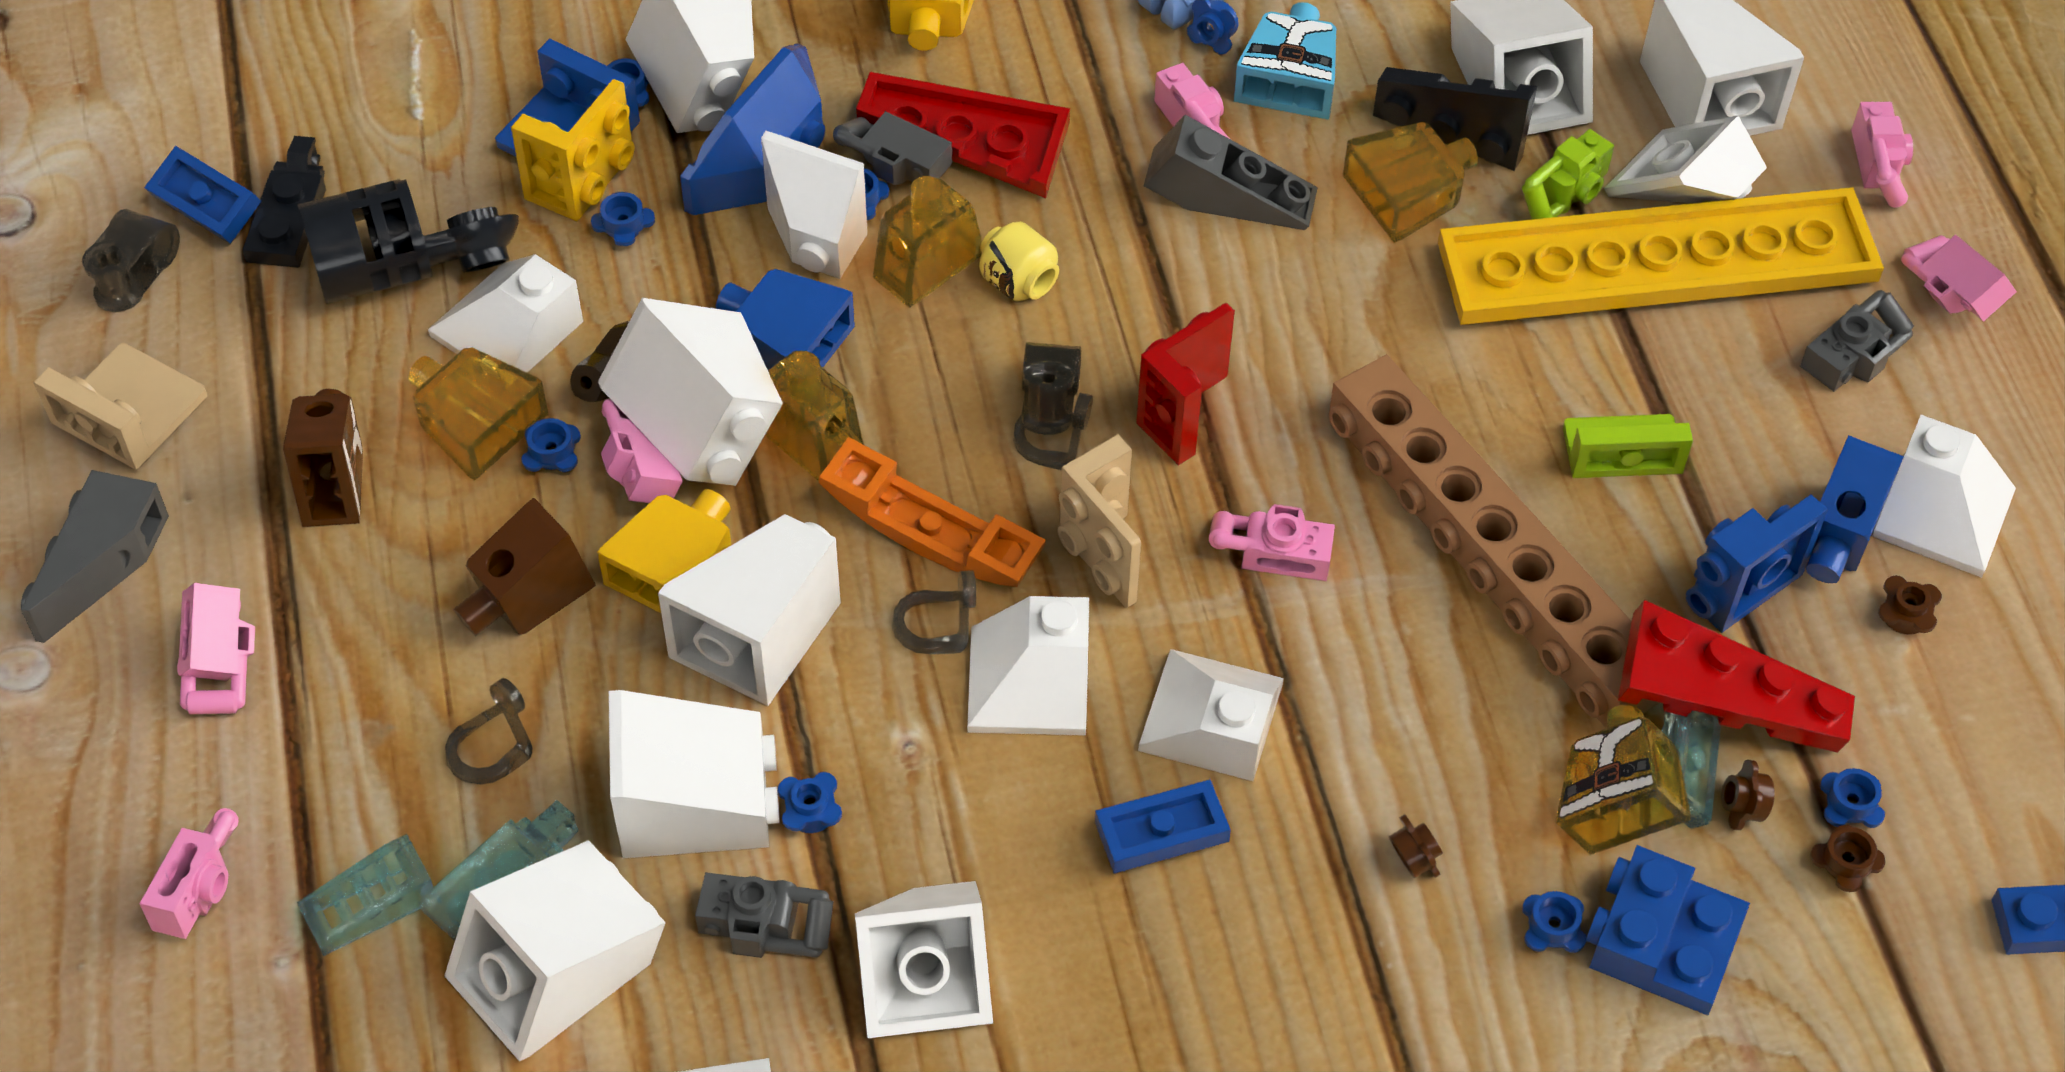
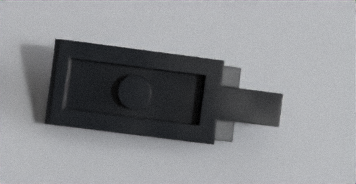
[243,135,326,268]

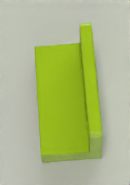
[1563,414,1693,478]

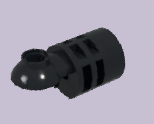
[298,179,519,304]

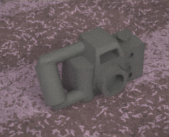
[833,111,952,190]
[1800,290,1914,392]
[695,872,834,958]

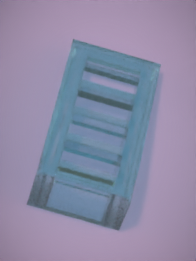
[297,834,438,956]

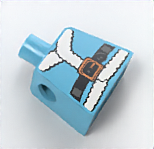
[1234,2,1336,120]

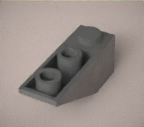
[1144,115,1318,230]
[21,470,169,643]

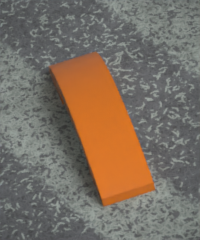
[819,437,1046,587]

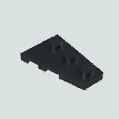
[1373,67,1537,171]

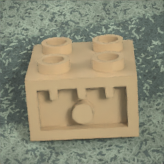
[33,343,207,470]
[1058,434,1141,608]

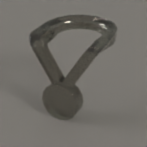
[1013,392,1093,470]
[892,570,976,654]
[445,678,533,784]

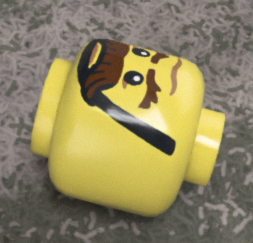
[979,221,1059,302]

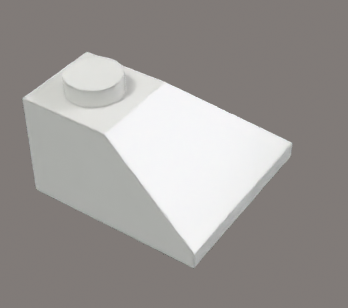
[1604,116,1767,203]
[761,131,867,279]
[428,254,583,389]
[1872,415,2016,578]
[967,596,1089,735]
[1138,649,1283,781]
[855,881,993,1038]

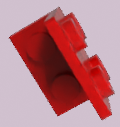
[1136,303,1235,466]

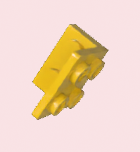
[511,79,635,222]

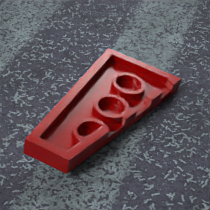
[856,72,1070,198]
[1618,600,1855,753]

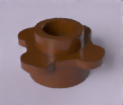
[1878,575,1942,634]
[1721,760,1775,831]
[1389,814,1443,878]
[1810,825,1885,892]

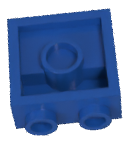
[1686,494,1828,633]
[1586,845,1750,1015]

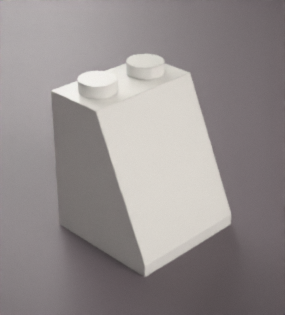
[625,0,754,133]
[1450,0,1593,135]
[1640,0,1804,136]
[598,298,783,486]
[658,514,841,706]
[609,690,780,858]
[444,840,666,1061]

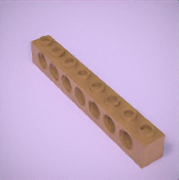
[1328,354,1660,732]

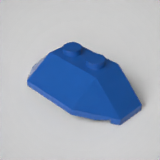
[680,43,825,215]

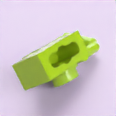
[1522,129,1614,219]

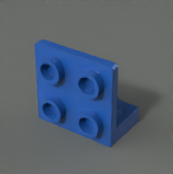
[495,38,640,157]

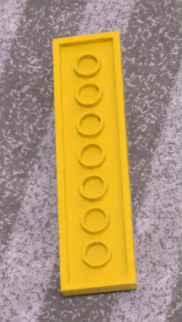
[1438,187,1884,325]

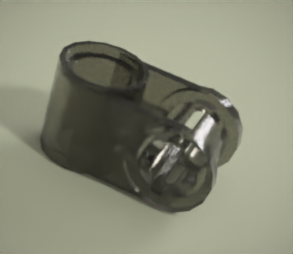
[82,209,180,312]
[1021,342,1082,435]

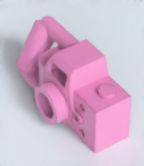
[1154,63,1230,139]
[1851,102,1913,208]
[1901,234,2017,322]
[601,399,683,503]
[1209,504,1335,581]
[177,583,255,714]
[139,808,238,939]

